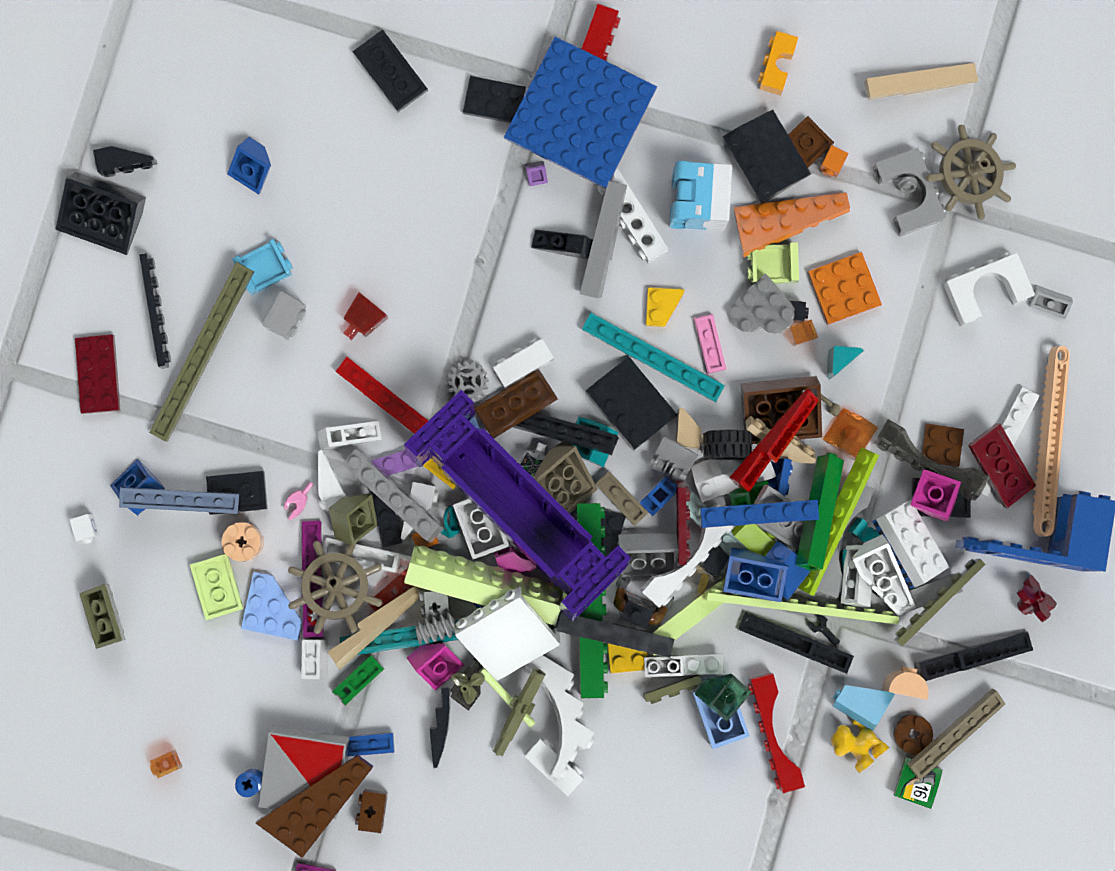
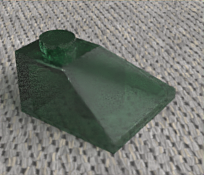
[694,674,752,722]

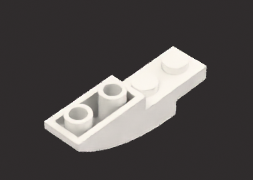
[644,654,724,677]

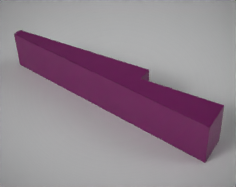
[302,521,324,639]

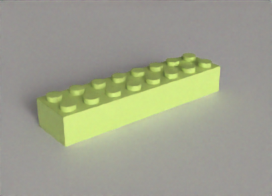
[404,545,563,626]

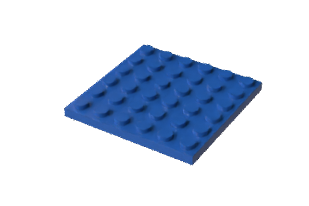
[504,37,657,189]

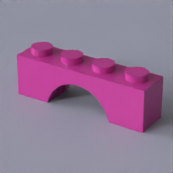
[494,546,536,573]

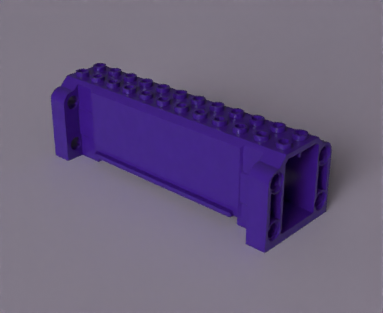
[404,390,631,621]

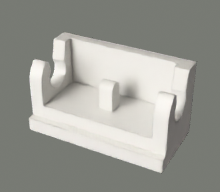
[301,639,327,679]

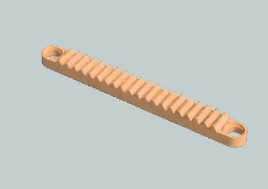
[1032,346,1070,537]

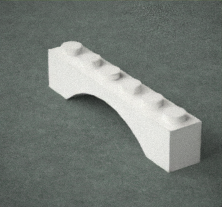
[639,503,734,608]

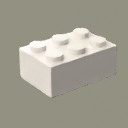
[453,499,509,560]

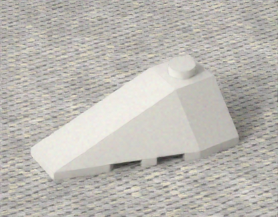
[691,459,776,502]
[852,535,916,616]

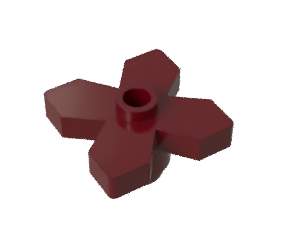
[1017,575,1057,623]

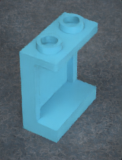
[232,239,293,295]

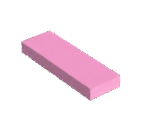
[694,314,726,374]

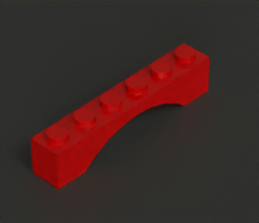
[747,673,805,793]

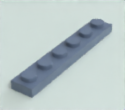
[119,487,239,514]

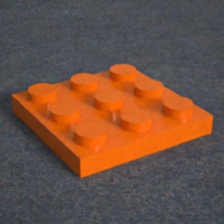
[808,252,882,325]

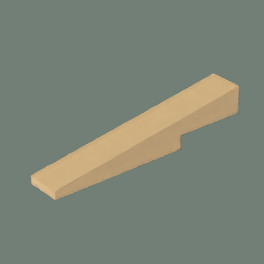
[864,63,978,100]
[328,586,422,670]

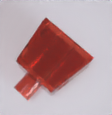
[343,292,389,341]

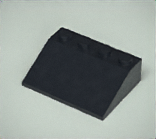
[722,109,811,203]
[55,172,146,255]
[585,357,678,451]

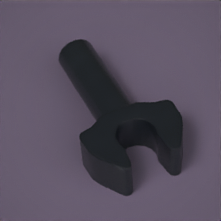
[808,614,840,646]

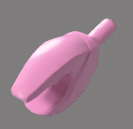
[284,482,314,520]

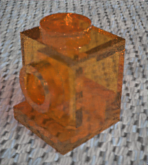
[150,750,183,778]

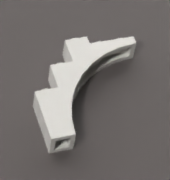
[523,655,595,781]

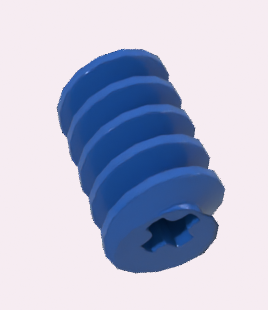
[235,768,263,798]

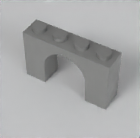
[873,148,946,237]

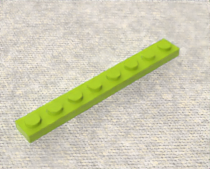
[798,447,879,596]

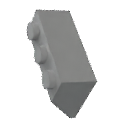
[619,533,678,578]

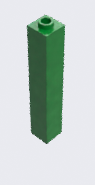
[796,453,844,571]

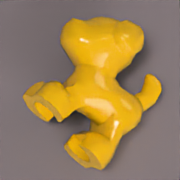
[831,720,890,773]

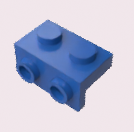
[768,458,793,496]

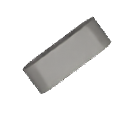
[909,573,963,610]

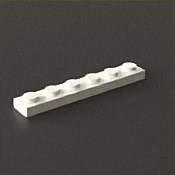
[971,387,1039,497]

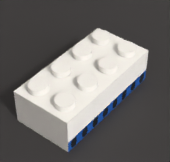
[872,500,949,589]

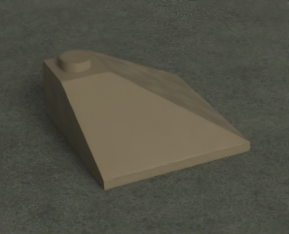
[533,441,598,514]

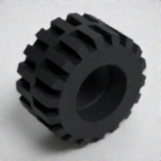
[703,429,752,459]

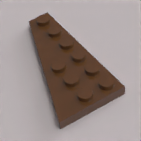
[255,754,373,858]

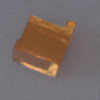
[790,319,818,347]

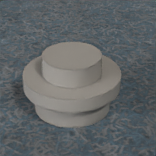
[898,176,917,193]

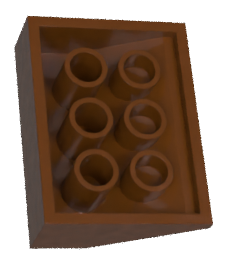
[741,376,822,444]

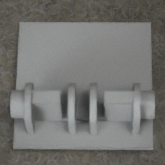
[649,436,699,481]

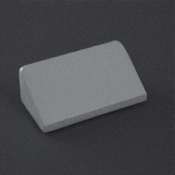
[1029,285,1073,319]

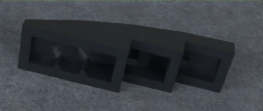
[429,687,451,768]

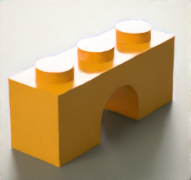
[757,31,798,96]

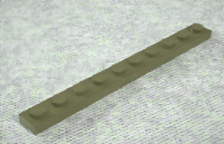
[149,262,255,442]

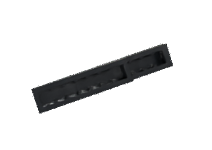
[556,611,675,658]
[738,612,854,674]
[914,632,1033,681]

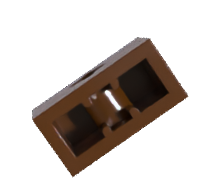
[355,789,388,834]

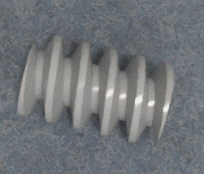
[415,612,456,646]

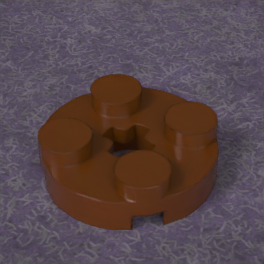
[893,714,933,754]

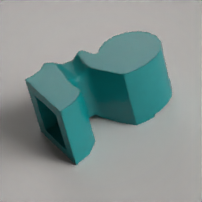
[848,517,880,543]

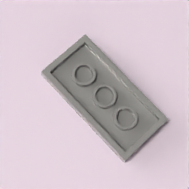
[754,485,804,552]

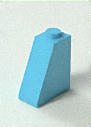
[832,685,895,731]

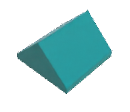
[827,346,864,380]

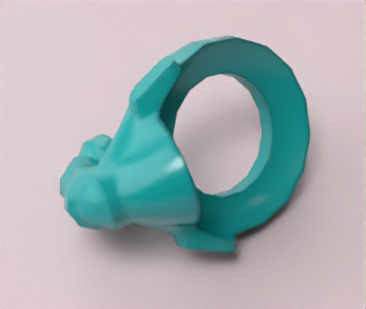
[440,506,461,539]

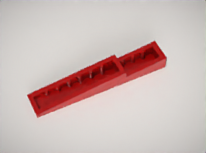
[729,389,819,492]

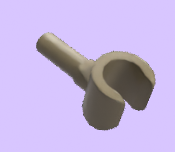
[821,394,841,417]

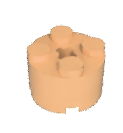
[222,522,264,561]

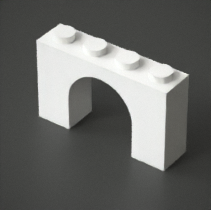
[943,252,1035,326]

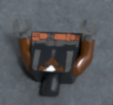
[613,575,674,628]

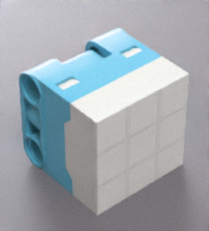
[670,161,732,231]

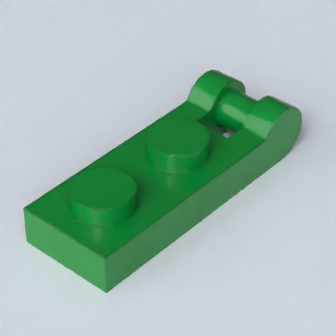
[332,655,385,706]

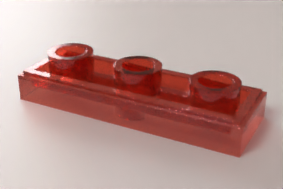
[368,568,414,612]

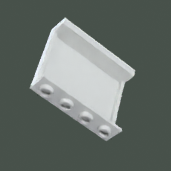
[455,586,560,681]

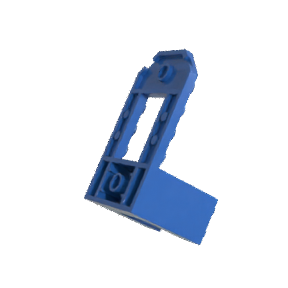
[955,491,1115,572]

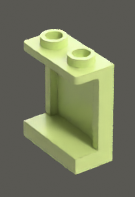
[747,242,799,284]

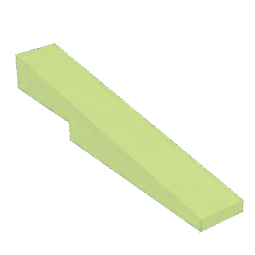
[652,576,730,656]

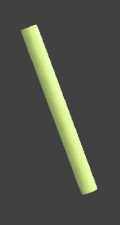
[479,668,535,727]

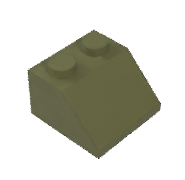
[329,493,378,546]

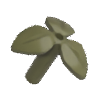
[451,672,485,704]

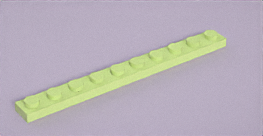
[704,589,899,624]

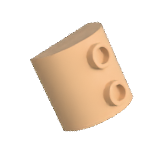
[882,666,929,700]

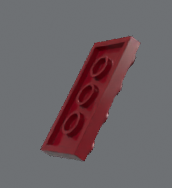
[75,334,121,414]
[968,423,1036,508]
[676,481,690,565]

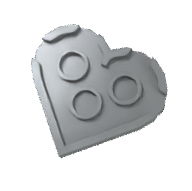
[729,273,795,334]

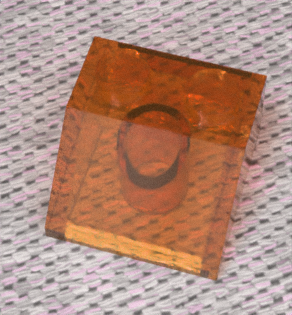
[822,408,879,461]

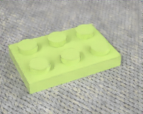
[190,554,244,620]

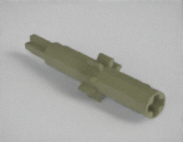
[493,668,546,756]

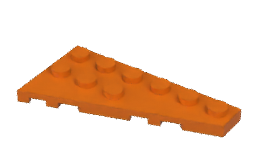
[734,192,850,258]

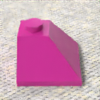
[910,469,961,522]
[407,643,465,691]

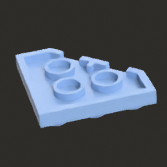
[241,572,303,640]

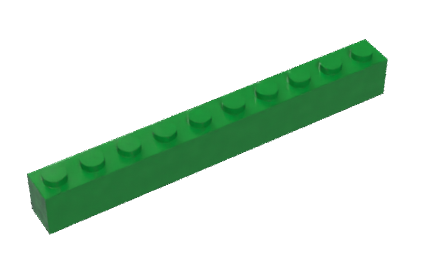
[577,503,608,699]

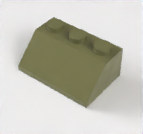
[79,584,126,649]

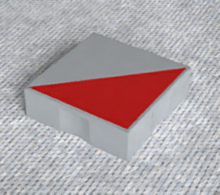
[259,725,350,819]

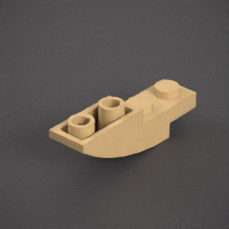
[745,416,816,463]

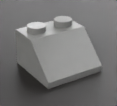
[262,291,306,340]

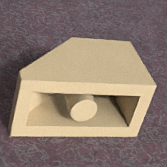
[676,408,703,449]

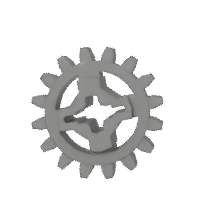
[447,361,489,401]

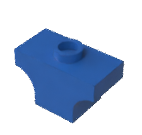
[639,476,676,517]

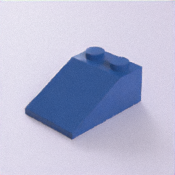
[723,547,788,602]

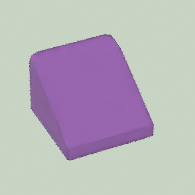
[525,161,548,186]

